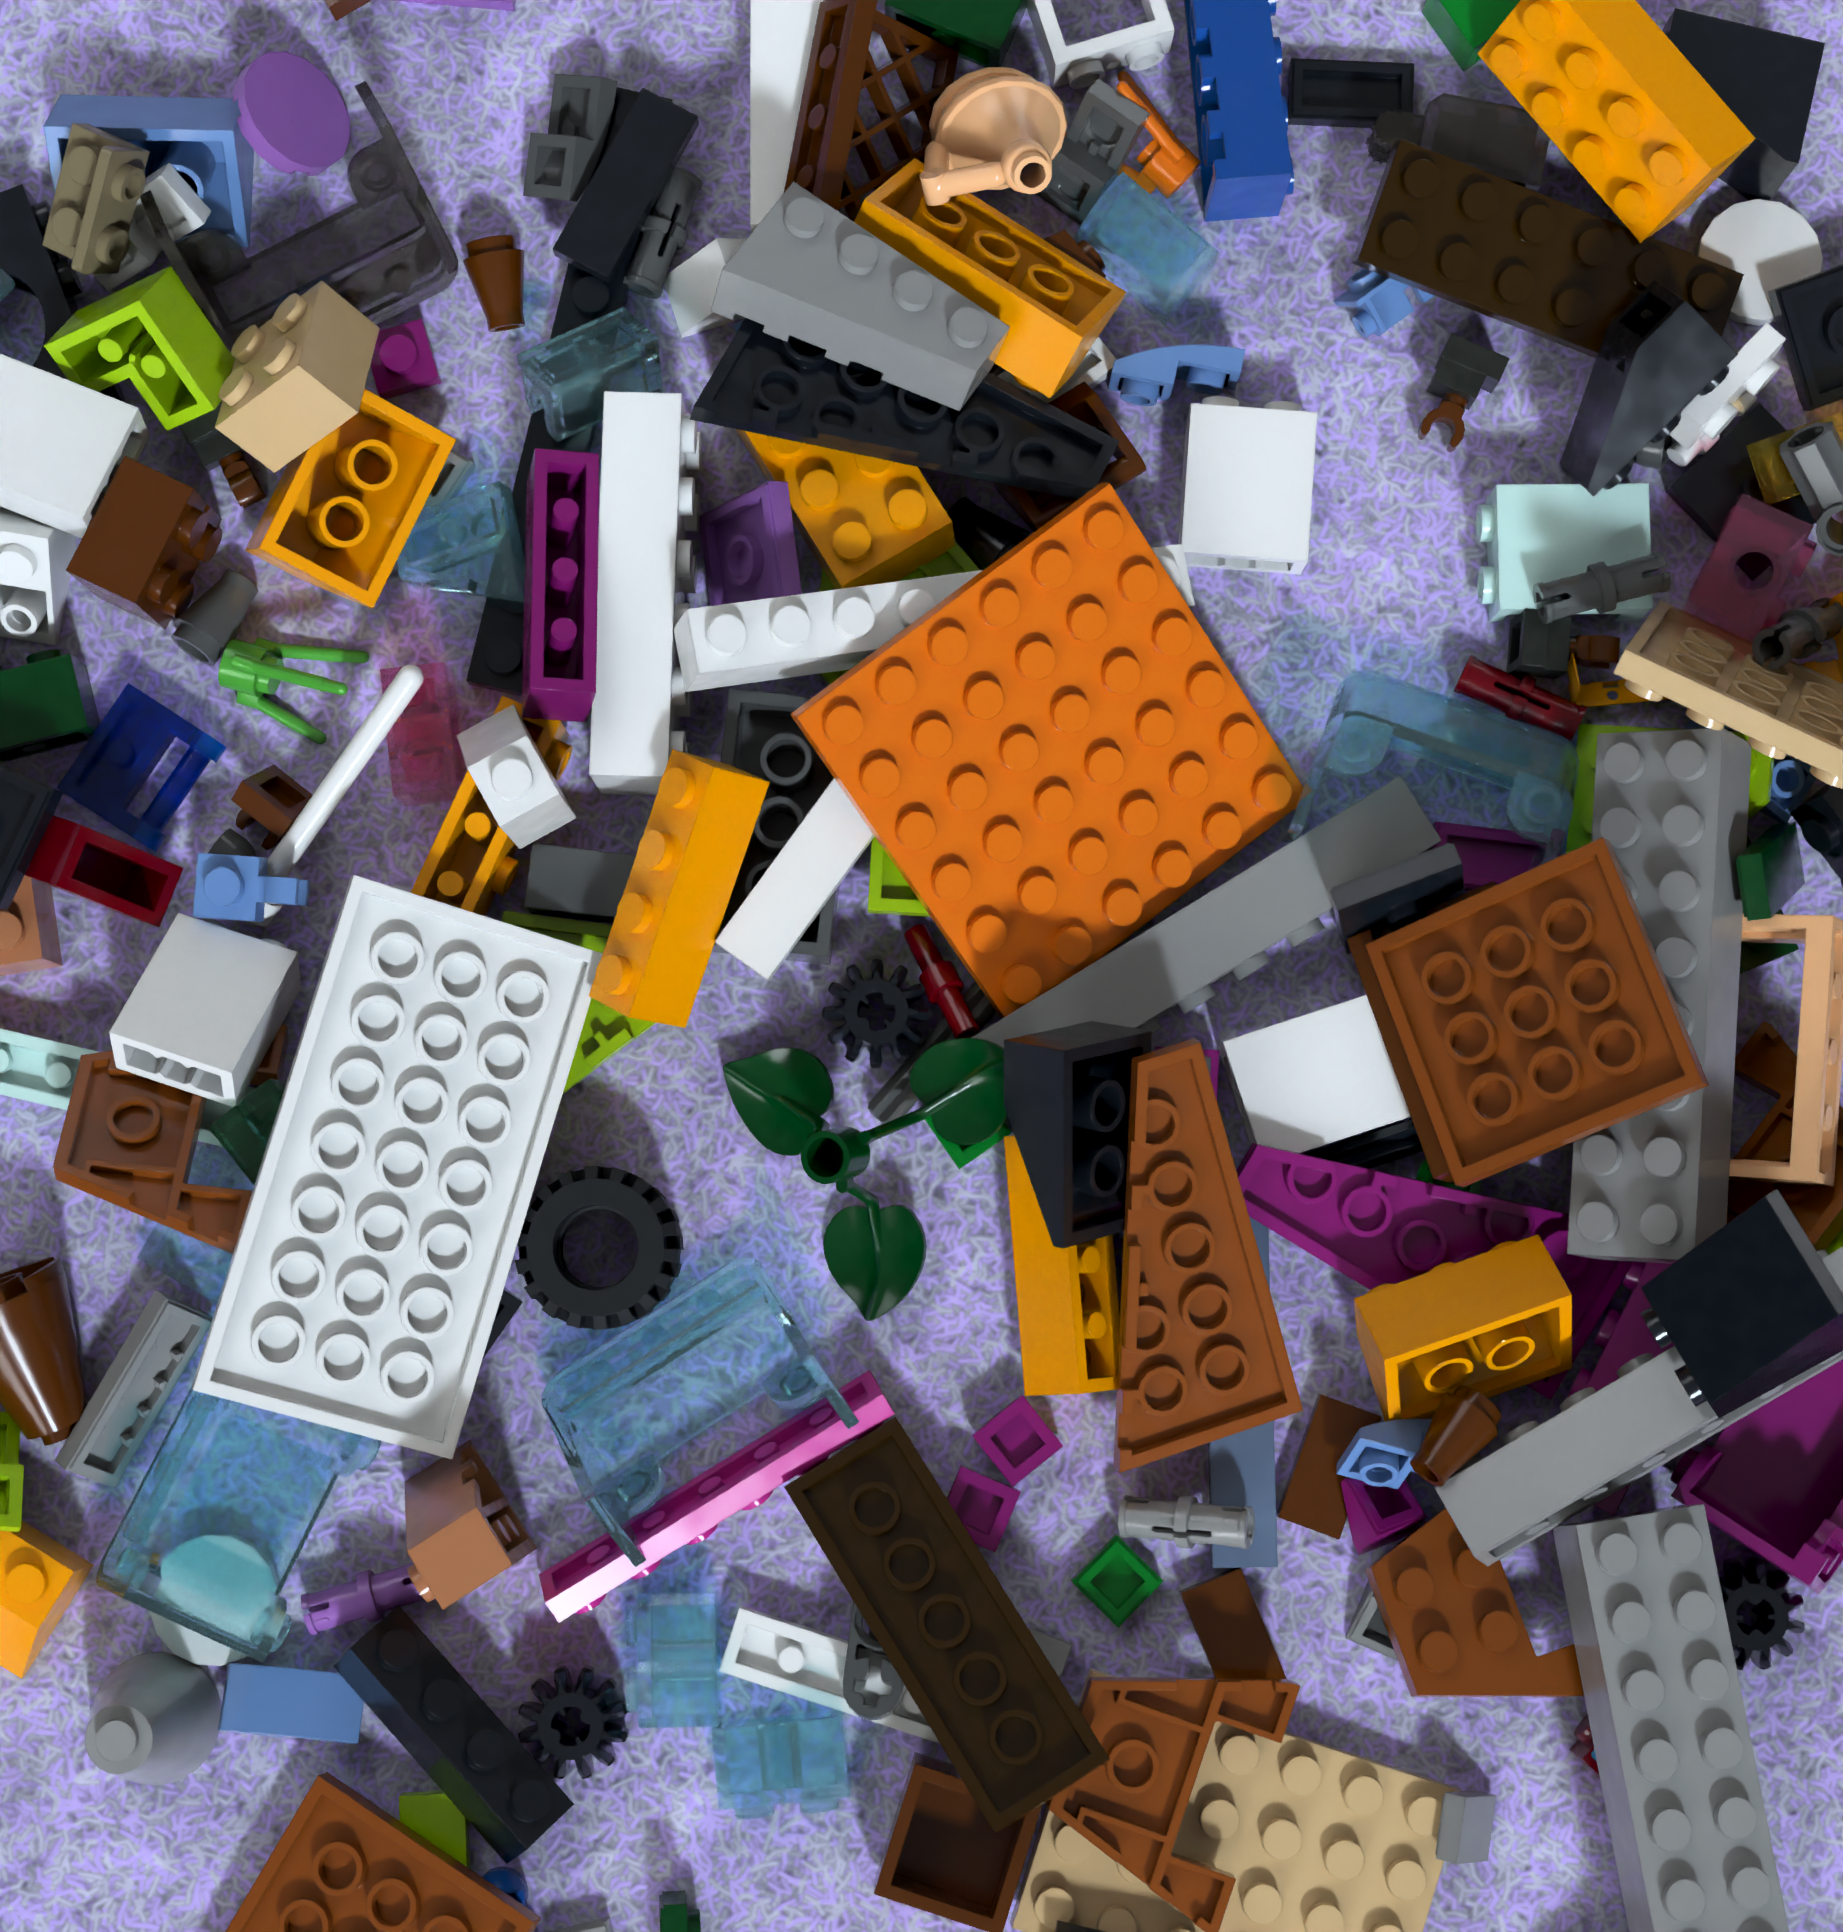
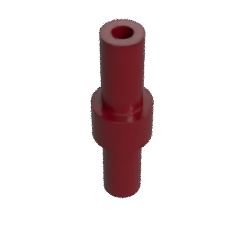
[904,924,980,1039]

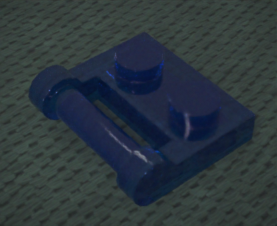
[57,683,227,852]

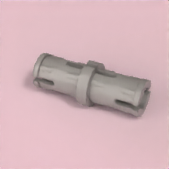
[1118,1495,1255,1549]

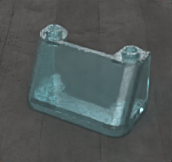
[96,1388,381,1663]

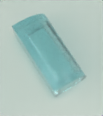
[1074,171,1218,324]

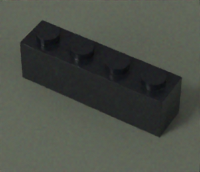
[333,1605,574,1864]

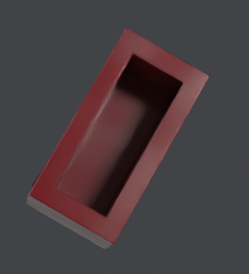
[25,815,183,927]

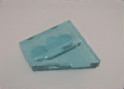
[397,481,525,602]

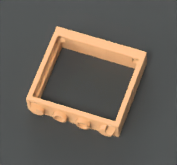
[1729,914,1843,1187]

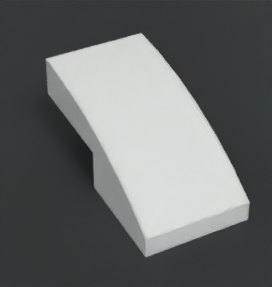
[93,163,211,291]

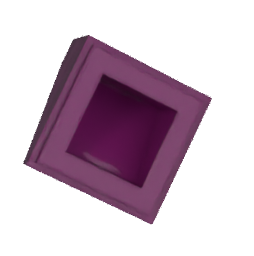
[1341,1477,1427,1555]

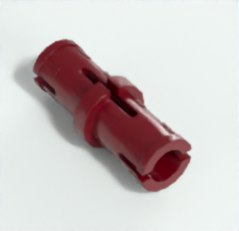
[1454,655,1587,744]

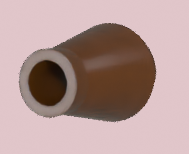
[463,235,525,332]
[1410,1385,1502,1487]

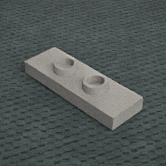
[55,1289,213,1488]

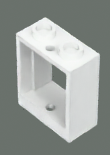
[1027,0,1175,89]

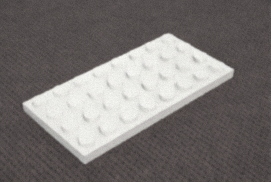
[191,875,603,1459]

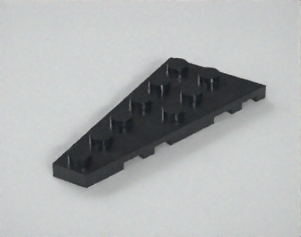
[690,318,1119,500]

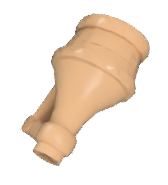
[919,67,1068,206]

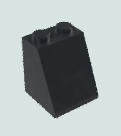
[1662,8,1825,200]
[1640,1189,1843,1418]

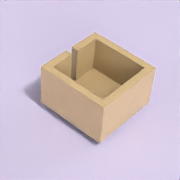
[215,280,380,473]

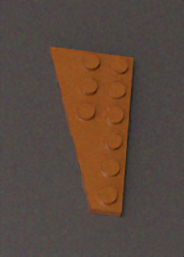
[1113,1038,1303,1473]

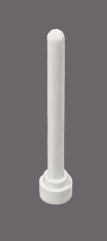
[250,665,424,927]

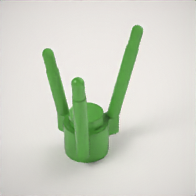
[218,637,370,744]

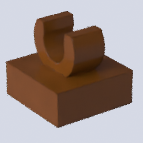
[231,765,312,850]

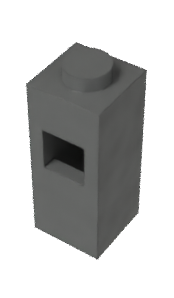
[524,843,636,923]

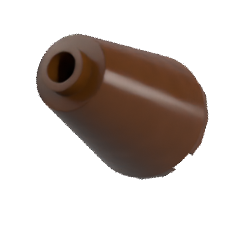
[0,1257,88,1445]

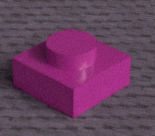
[370,318,442,400]
[972,1394,1063,1487]
[947,1465,1021,1553]

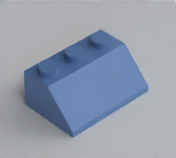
[43,94,254,247]

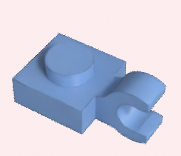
[193,853,310,922]

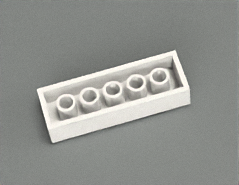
[589,391,702,796]

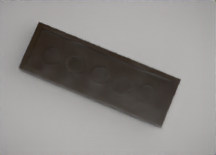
[1351,139,1744,358]
[784,1417,1110,1834]

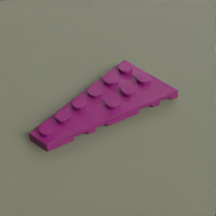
[1236,1143,1633,1400]

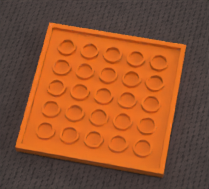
[790,482,1310,1019]

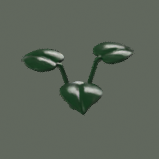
[723,1038,1008,1321]

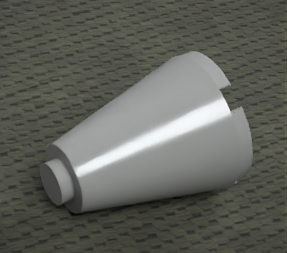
[85,1652,221,1785]

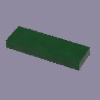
[1735,821,1805,921]

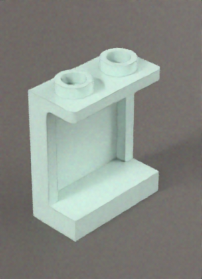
[1476,483,1653,622]

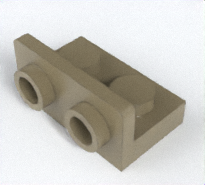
[42,123,150,274]

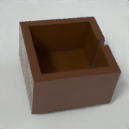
[66,456,222,630]
[874,1752,1042,1932]

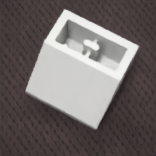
[0,507,76,645]

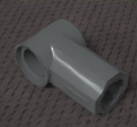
[1779,421,1843,556]

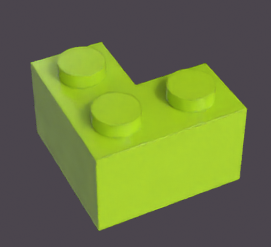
[44,266,235,431]

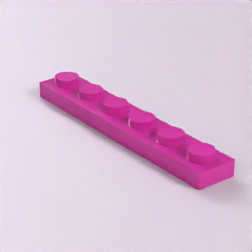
[539,1370,895,1623]

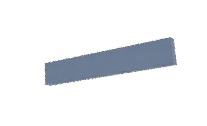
[1208,1217,1278,1568]

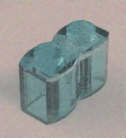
[625,1589,721,1728]
[712,1710,852,1819]

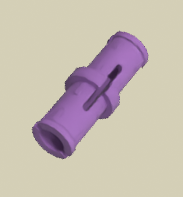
[301,1563,424,1635]

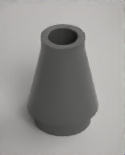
[171,569,259,666]

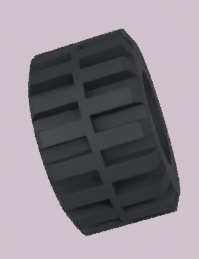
[515,1166,684,1330]

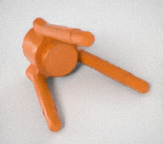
[1064,71,1202,199]

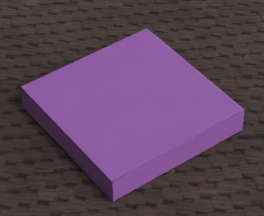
[699,481,802,606]

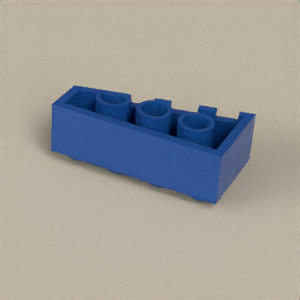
[1184,0,1294,222]

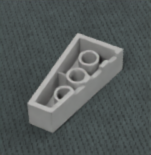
[711,181,1010,411]

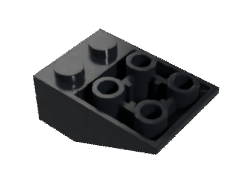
[1560,280,1738,497]

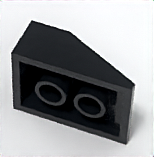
[1003,1021,1152,1249]

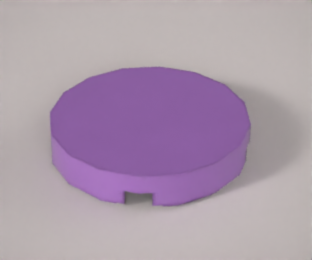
[233,51,351,176]

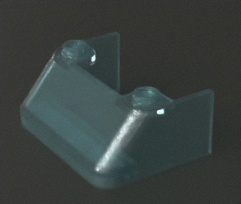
[1283,670,1579,870]
[542,1257,859,1567]

